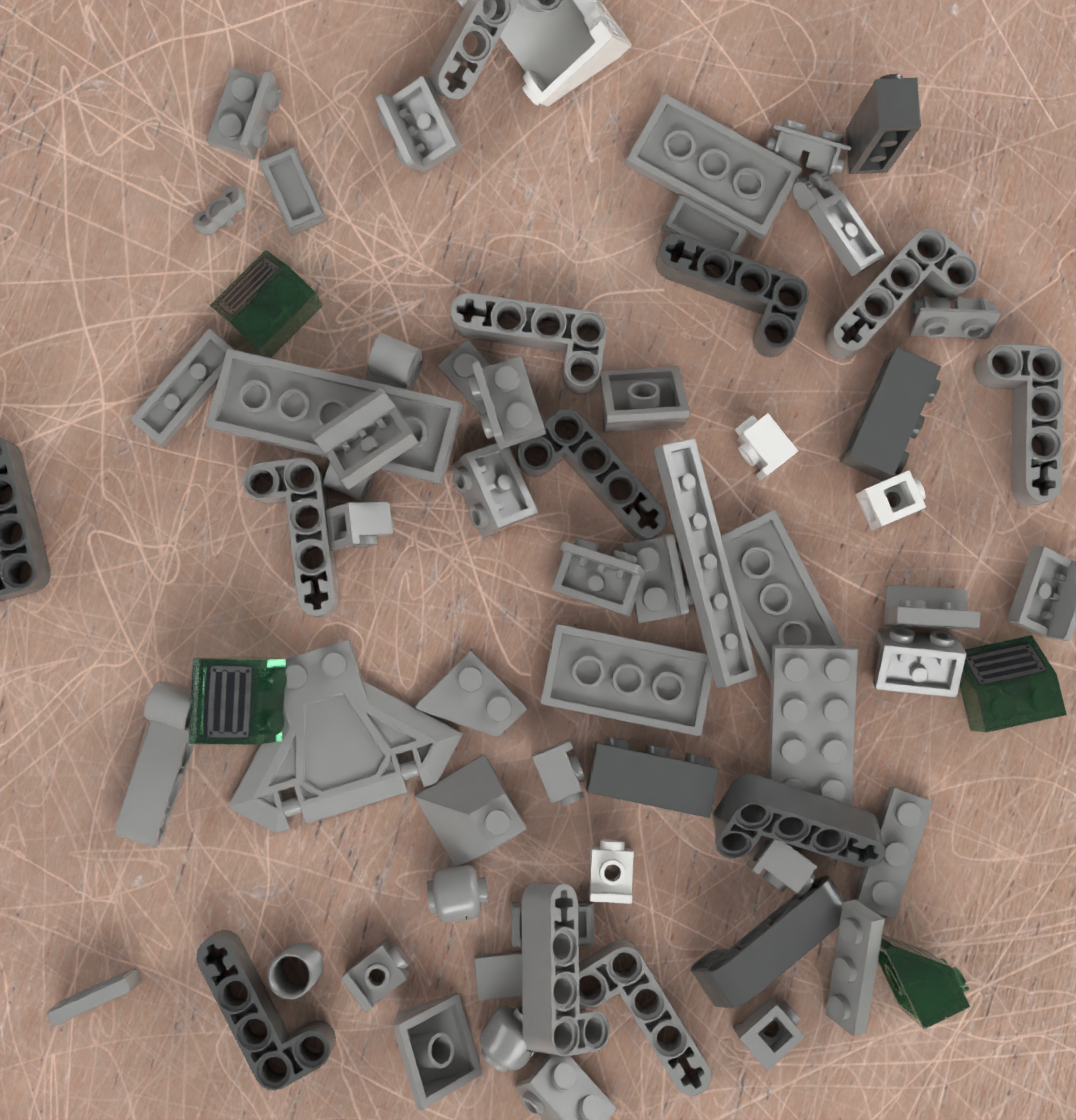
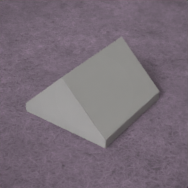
[600,366,690,433]
[393,993,482,1110]

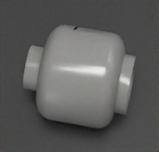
[427,865,488,923]
[479,1005,535,1072]

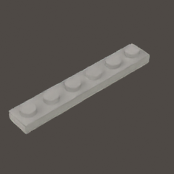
[653,438,758,688]

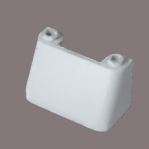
[457,0,632,106]

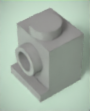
[326,502,394,550]
[532,739,585,806]
[746,837,817,896]
[341,940,410,1012]
[733,997,805,1071]

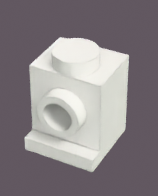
[735,413,798,481]
[855,470,926,531]
[588,839,634,904]

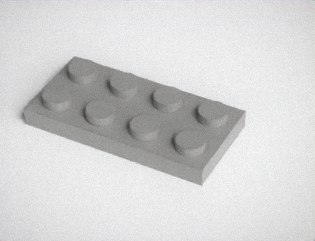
[625,93,803,241]
[721,509,845,683]
[540,624,713,736]
[768,645,858,806]

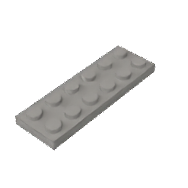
[205,348,463,485]

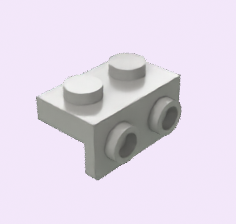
[375,76,463,173]
[312,388,419,490]
[551,538,645,617]
[1007,545,1076,641]
[515,1054,617,1120]

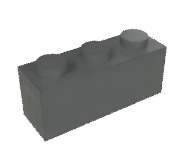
[846,74,921,174]
[840,347,941,481]
[586,736,720,818]

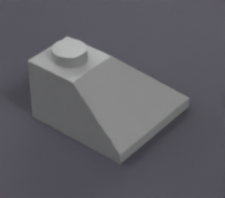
[414,754,526,867]

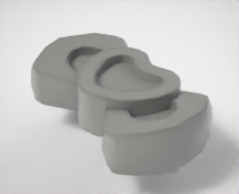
[193,186,247,236]

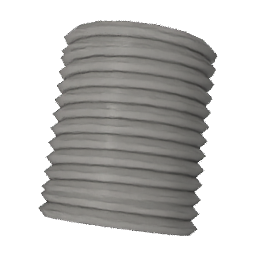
[267,943,323,999]

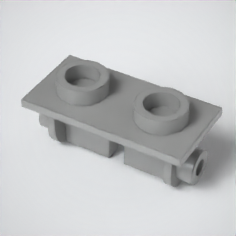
[766,119,851,175]
[910,296,1001,339]

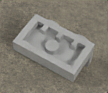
[206,68,282,160]
[468,356,546,449]
[451,443,538,538]
[622,533,694,624]
[884,585,980,630]
[873,626,967,697]

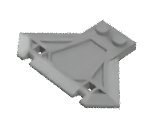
[228,639,463,833]

